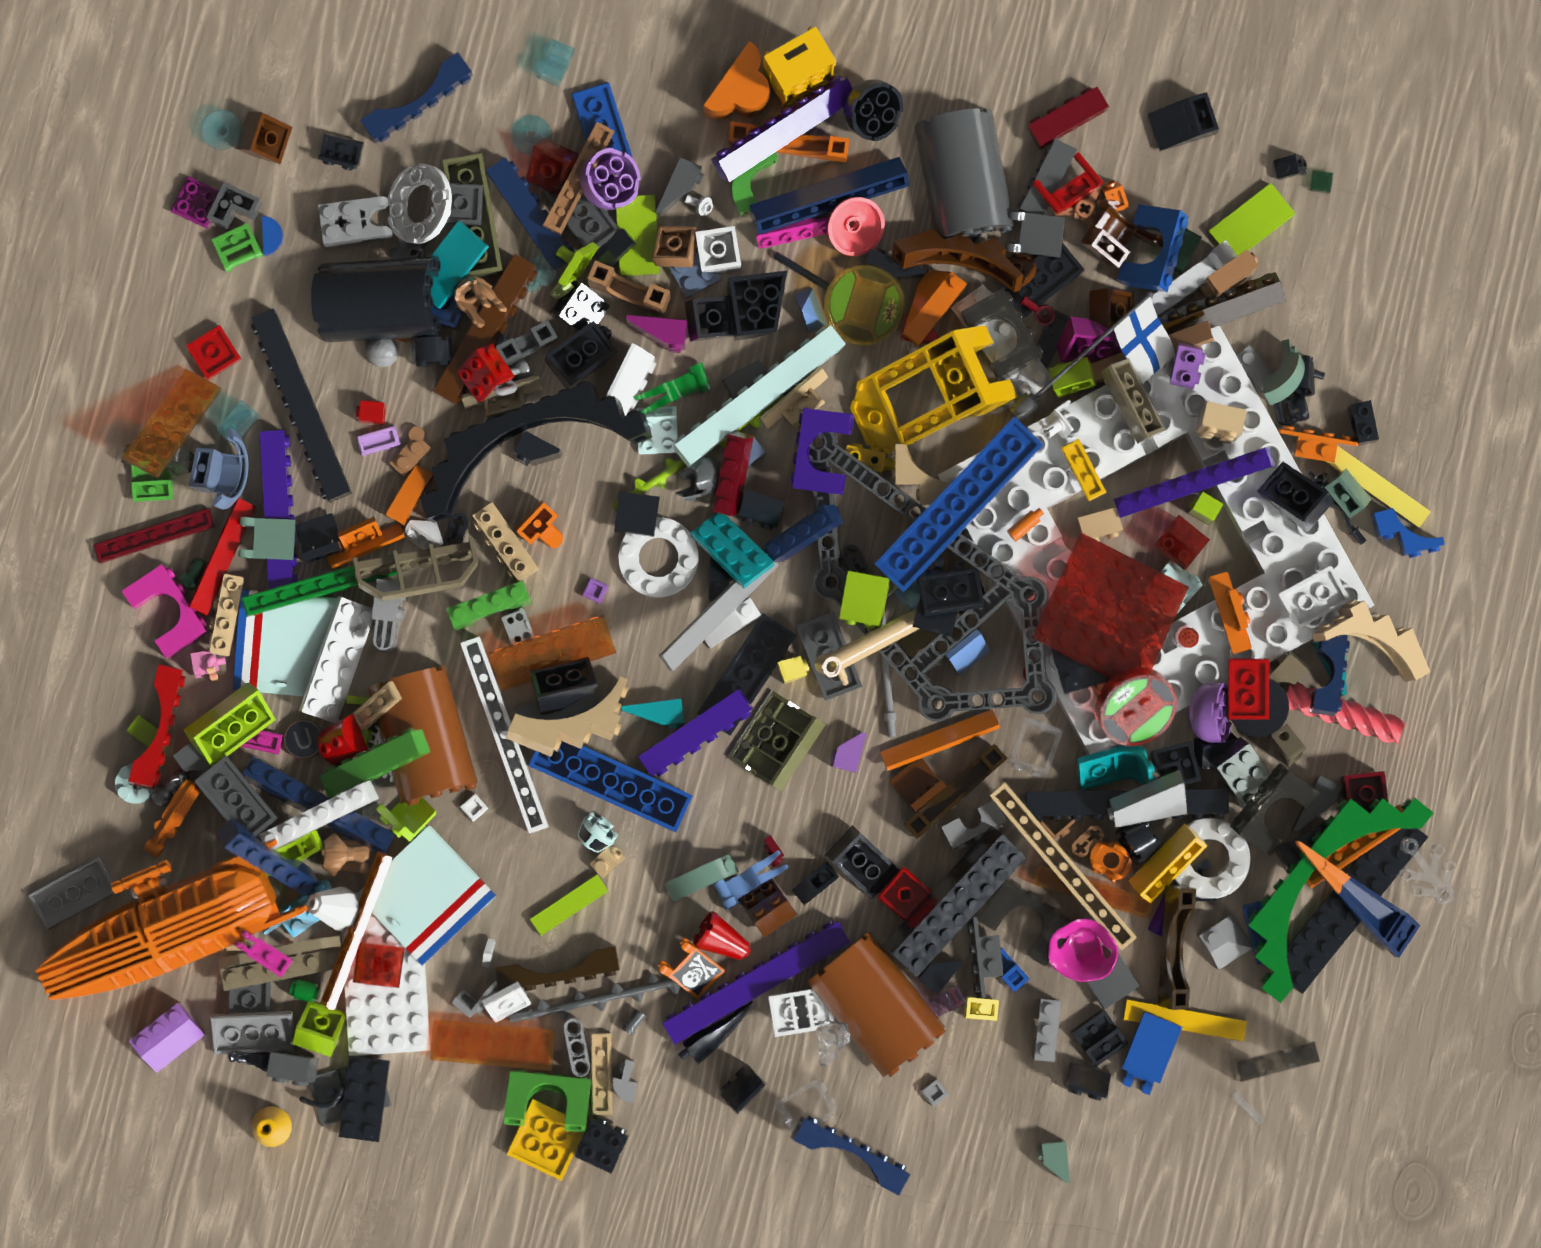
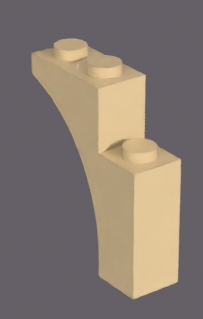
[892,444,951,505]

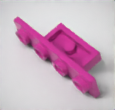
[756,217,829,249]

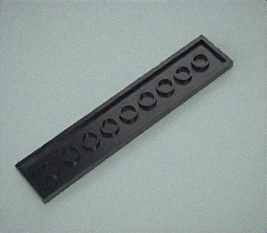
[1287,828,1428,994]

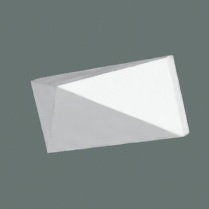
[404,520,443,550]

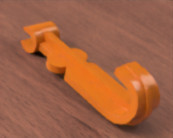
[143,780,201,858]

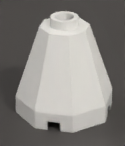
[307,887,359,931]

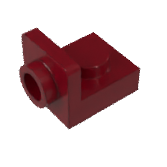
[763,835,785,868]

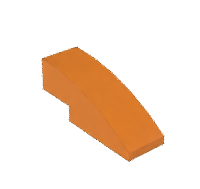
[386,465,434,526]

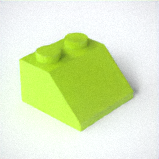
[293,1002,346,1057]

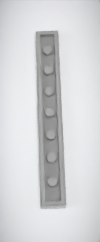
[659,550,779,671]

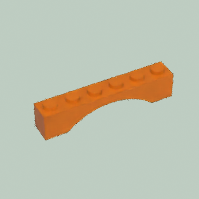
[728,121,850,163]

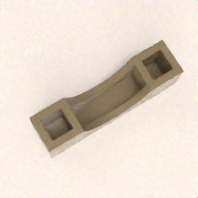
[1269,651,1309,684]

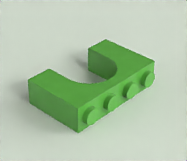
[446,580,532,631]
[504,1070,591,1133]

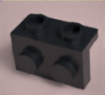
[318,132,364,170]

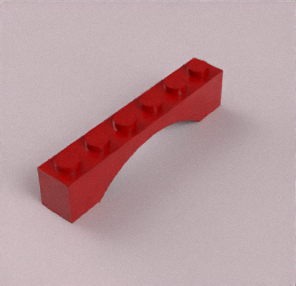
[128,665,186,790]

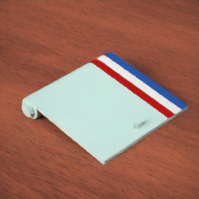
[357,826,496,966]

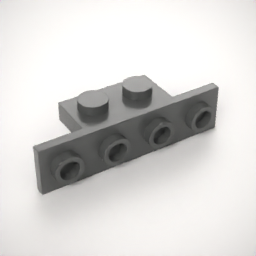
[967,917,1004,998]

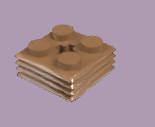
[652,226,698,267]

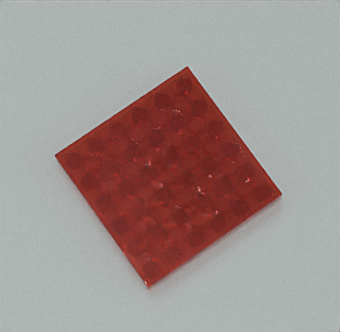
[1031,533,1189,684]

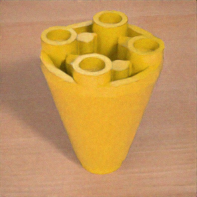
[251,1106,292,1147]

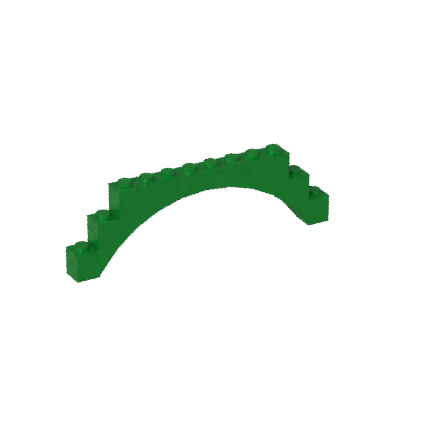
[1247,797,1434,1003]

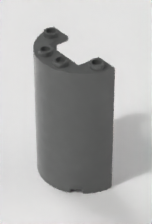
[915,108,1014,240]

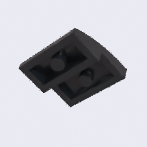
[1070,1009,1129,1067]

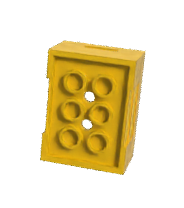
[763,26,836,109]

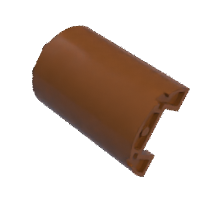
[368,666,478,806]
[807,932,946,1077]

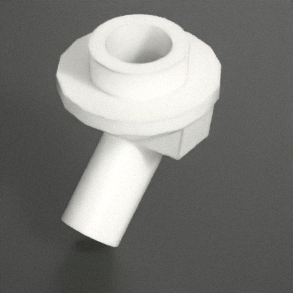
[684,195,713,216]

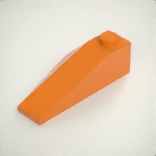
[902,270,967,346]

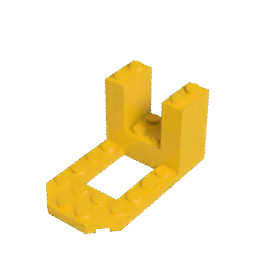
[850,325,1018,454]

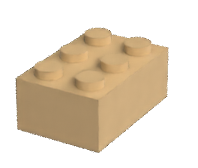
[1195,401,1247,444]

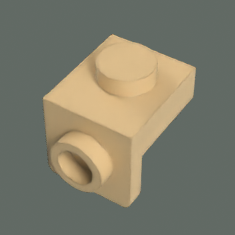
[590,844,625,878]

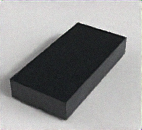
[595,228,636,267]

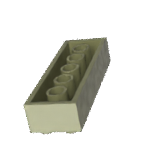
[442,153,504,279]

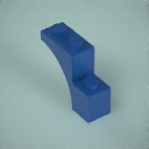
[1371,508,1445,559]

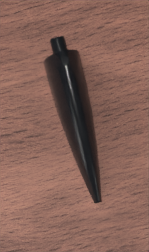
[678,1001,753,1065]

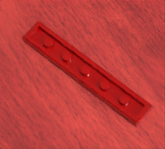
[188,498,256,615]

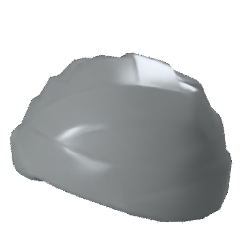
[366,339,399,367]

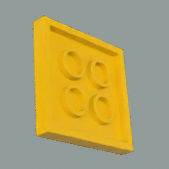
[507,1099,588,1181]

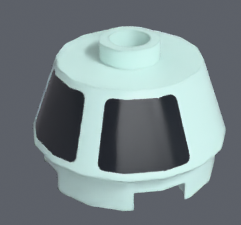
[578,812,618,852]

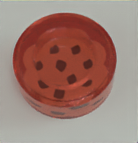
[1178,628,1199,648]

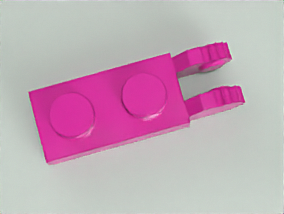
[234,931,293,977]

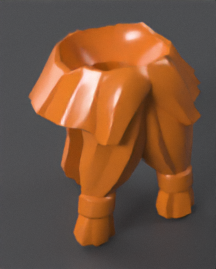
[1090,841,1132,883]

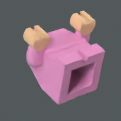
[191,651,226,682]

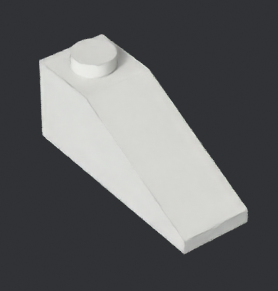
[705,598,761,648]

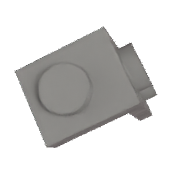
[452,981,498,1018]

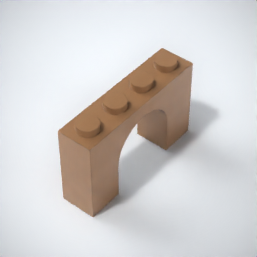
[1198,250,1259,298]
[587,260,671,317]

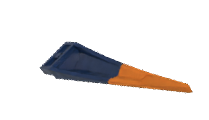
[1295,841,1420,958]

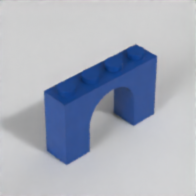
[1117,204,1189,292]

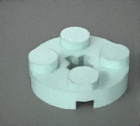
[115,763,157,804]

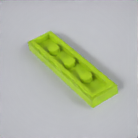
[530,874,608,936]

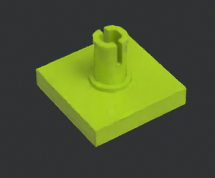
[556,242,599,287]

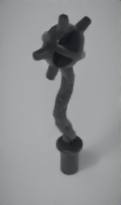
[1308,471,1367,545]

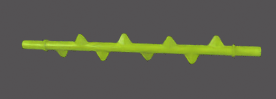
[612,397,781,511]

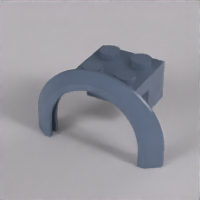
[189,427,248,509]

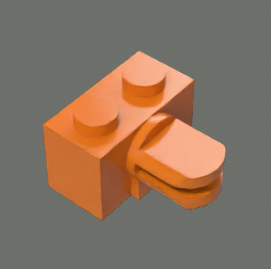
[515,500,563,548]

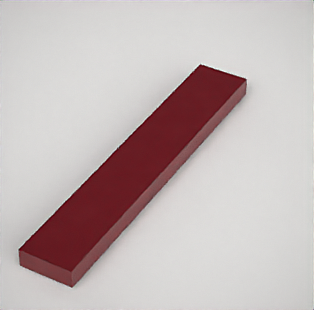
[93,508,215,564]

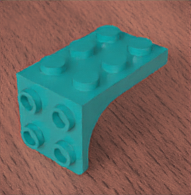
[1076,742,1155,791]

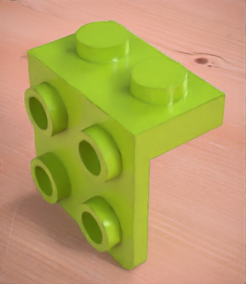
[376,798,436,842]

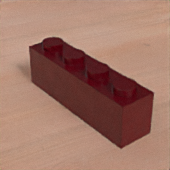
[1027,86,1109,150]
[713,431,754,516]

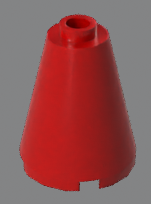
[693,911,751,960]

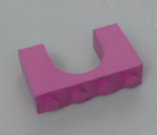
[122,564,209,659]

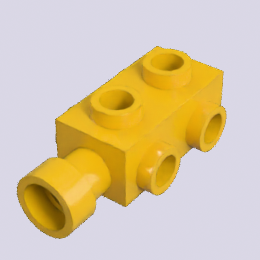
[846,443,896,474]

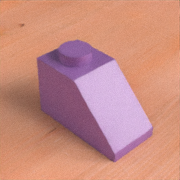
[830,732,867,773]

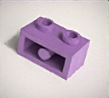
[1169,342,1206,389]

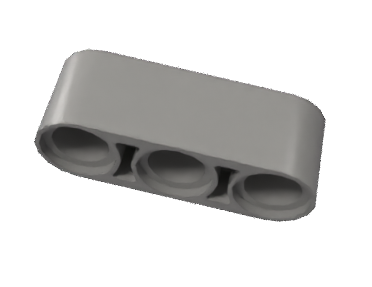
[564,1017,590,1077]

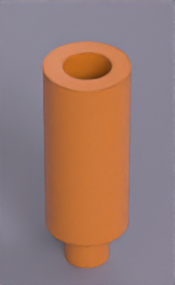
[1007,508,1044,542]

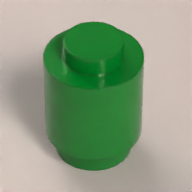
[289,979,321,1003]

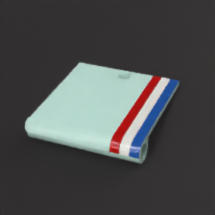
[233,589,338,696]

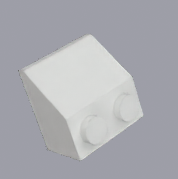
[695,226,741,273]

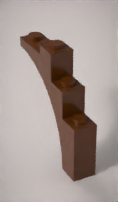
[892,228,1023,292]

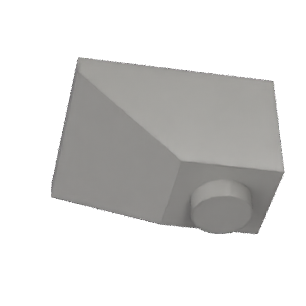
[1197,914,1253,970]

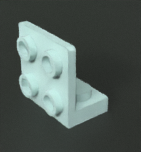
[636,406,678,454]

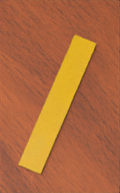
[1123,1000,1247,1041]

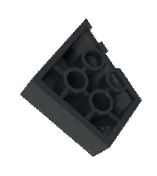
[726,270,788,341]

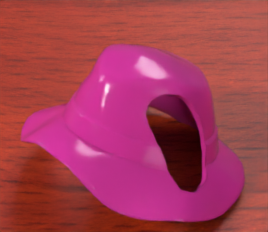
[1049,919,1118,982]

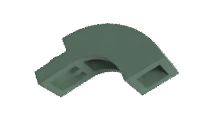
[1262,339,1305,405]

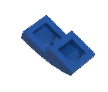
[1000,947,1029,992]

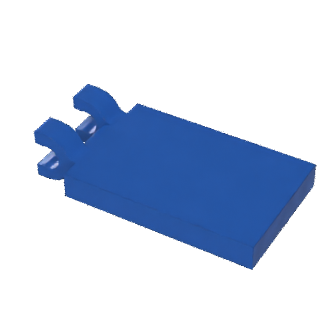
[1121,1011,1182,1095]

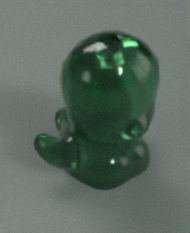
[179,558,207,591]

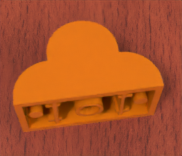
[704,41,769,120]

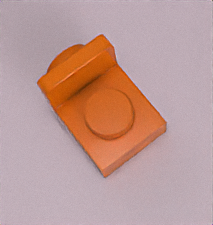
[1101,180,1129,211]

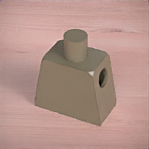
[1270,724,1307,767]

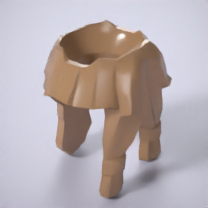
[454,276,507,328]
[321,832,370,877]

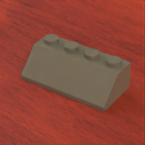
[1102,359,1165,444]

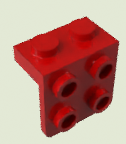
[458,344,515,402]

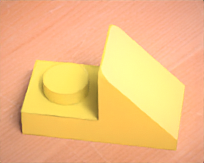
[963,997,999,1021]

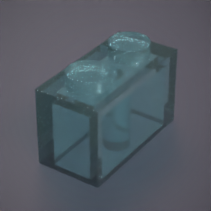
[216,400,260,446]

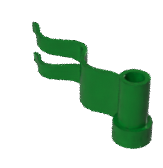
[634,362,712,414]

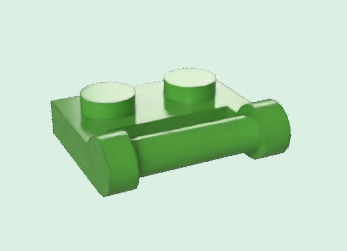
[211,223,263,273]

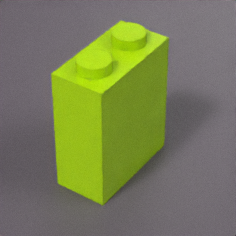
[839,571,890,629]

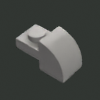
[613,1059,638,1103]

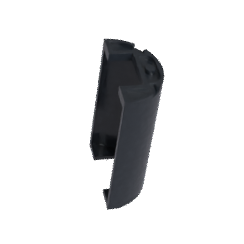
[311,257,441,342]

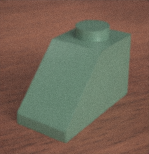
[1037,1141,1070,1183]

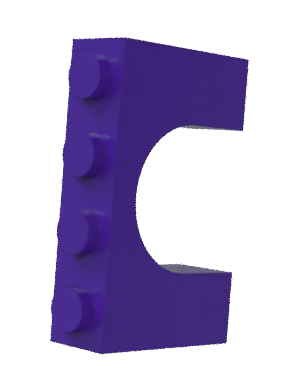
[790,408,854,495]

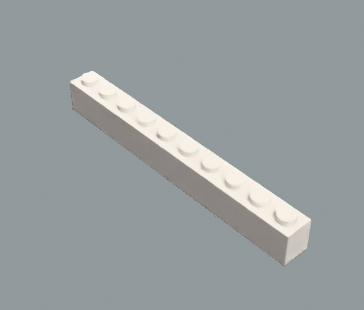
[460,636,549,834]

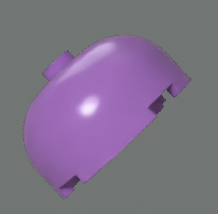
[580,148,641,210]
[1187,682,1232,743]

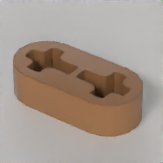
[1071,825,1104,858]

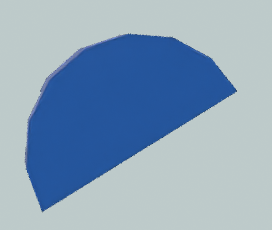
[262,216,284,256]

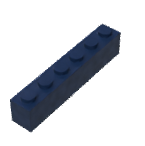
[486,157,574,271]

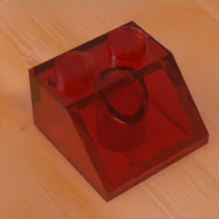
[526,138,579,195]
[353,942,405,988]

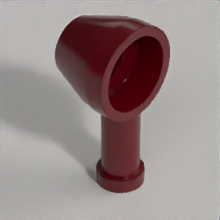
[1020,295,1055,325]

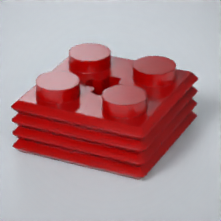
[877,867,932,920]

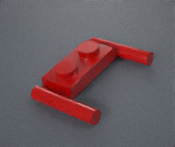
[1032,152,1104,215]

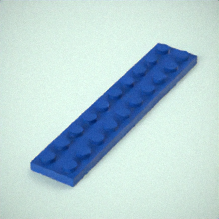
[875,417,1044,592]

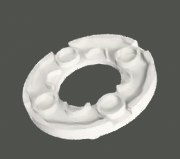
[387,163,452,244]
[618,517,699,598]
[1175,818,1250,899]

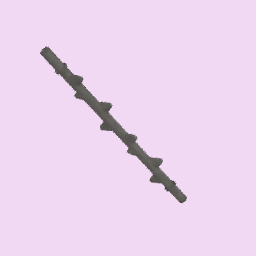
[509,974,680,1023]

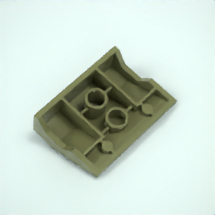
[727,690,825,792]

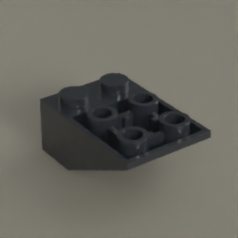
[1147,92,1219,152]

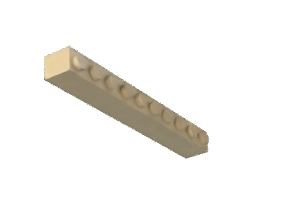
[989,781,1137,951]

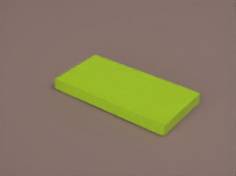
[1208,183,1296,256]
[616,195,660,277]

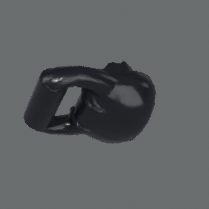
[1273,394,1310,426]

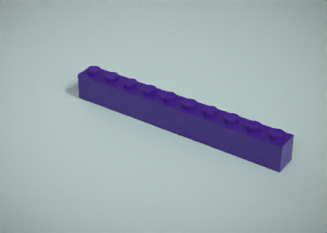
[663,920,851,1044]

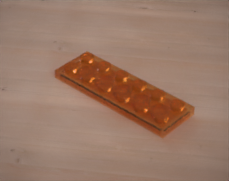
[123,369,221,478]
[489,615,616,691]
[430,1019,556,1071]

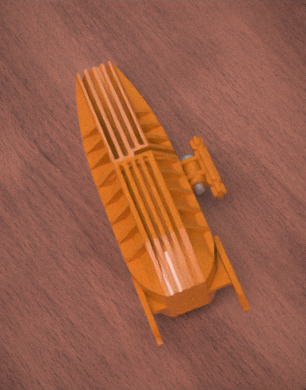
[35,839,308,1000]

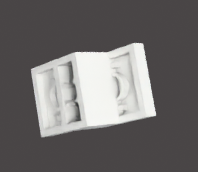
[769,989,835,1037]

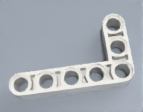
[1151,241,1237,315]

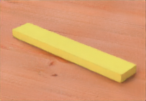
[1324,446,1431,528]

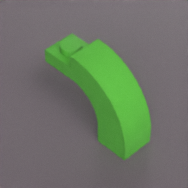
[732,152,778,217]

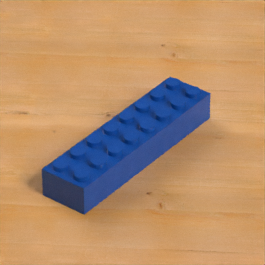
[529,741,693,833]

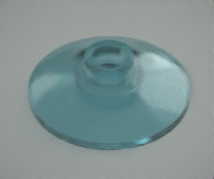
[202,110,242,150]
[512,116,552,155]

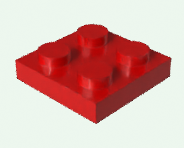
[186,325,242,380]

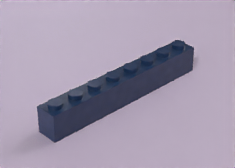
[749,157,909,235]
[243,757,395,854]

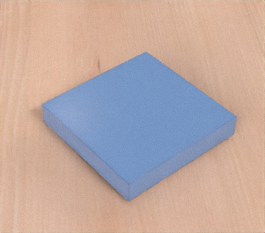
[946,629,990,676]

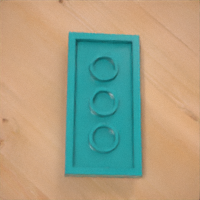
[690,513,774,588]

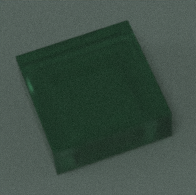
[1310,170,1333,194]

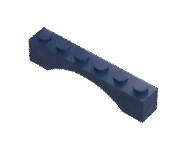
[360,52,473,143]
[217,819,319,896]
[790,1115,910,1196]

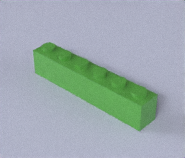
[320,728,431,798]

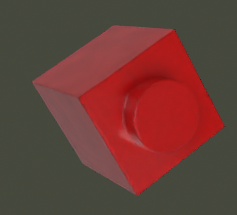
[356,400,386,425]

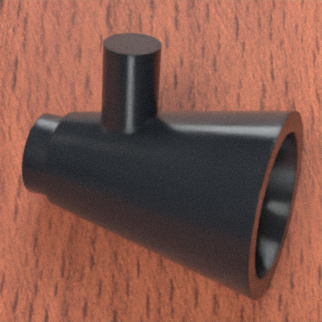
[1292,355,1325,397]

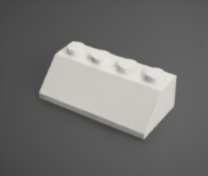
[606,343,657,416]

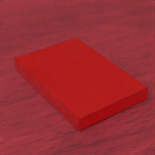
[1228,658,1269,720]

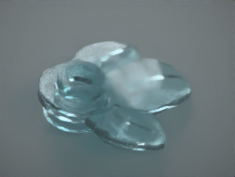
[527,255,557,292]

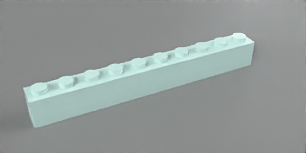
[673,325,846,467]

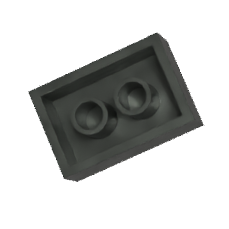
[1209,737,1280,813]

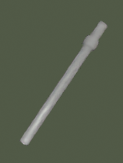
[881,617,897,738]

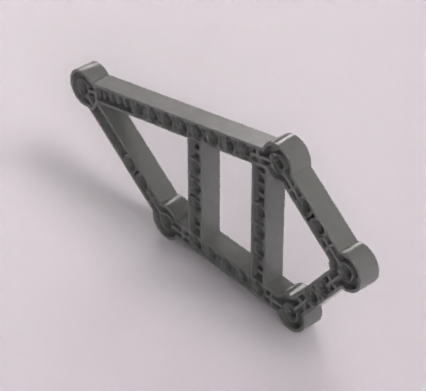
[809,432,1057,722]

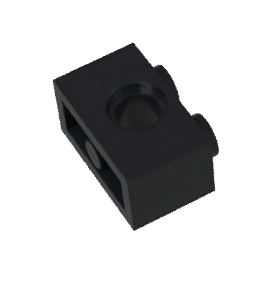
[1348,400,1379,446]

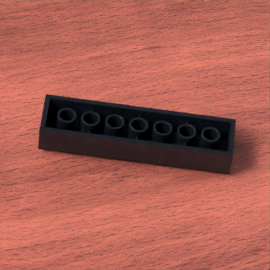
[882,826,1026,977]

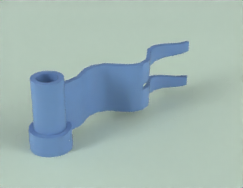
[714,850,788,911]

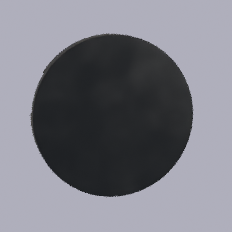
[1231,678,1289,737]

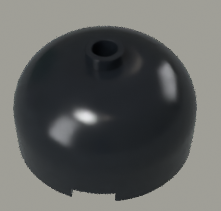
[843,79,903,141]

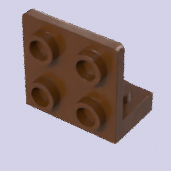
[890,758,946,812]

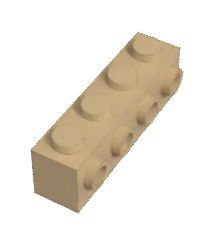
[472,502,539,582]

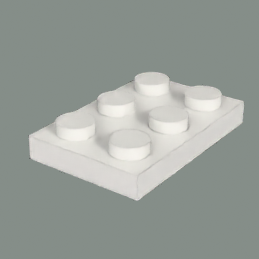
[1278,565,1351,630]

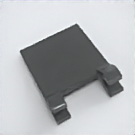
[1006,210,1065,257]

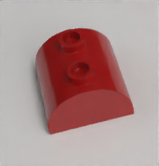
[318,714,369,766]

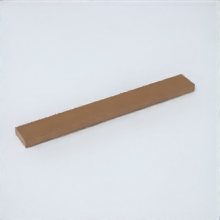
[1064,320,1215,396]

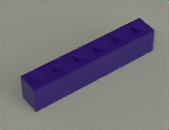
[638,689,754,777]

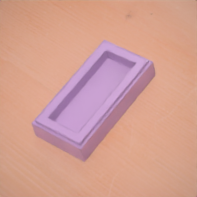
[356,425,401,456]

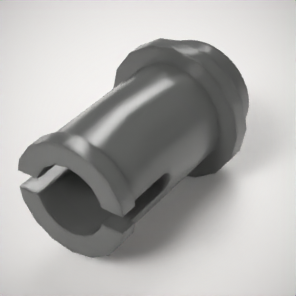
[622,1009,646,1035]

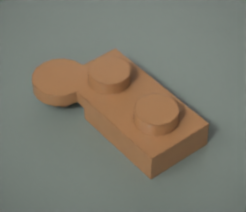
[389,426,432,478]

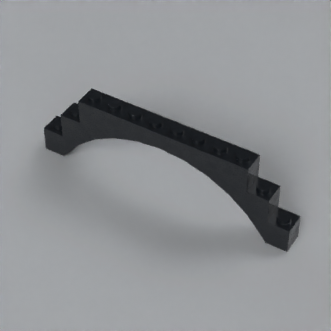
[420,381,653,523]

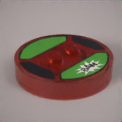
[1095,667,1177,746]

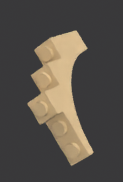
[1312,599,1430,682]
[506,676,629,757]

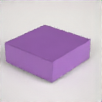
[582,577,609,604]

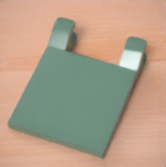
[238,517,296,560]

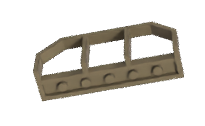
[353,537,478,601]
[218,936,341,991]

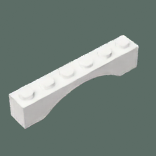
[259,781,379,851]

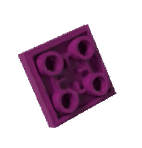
[170,176,219,229]

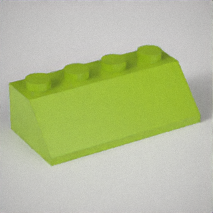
[184,682,276,767]

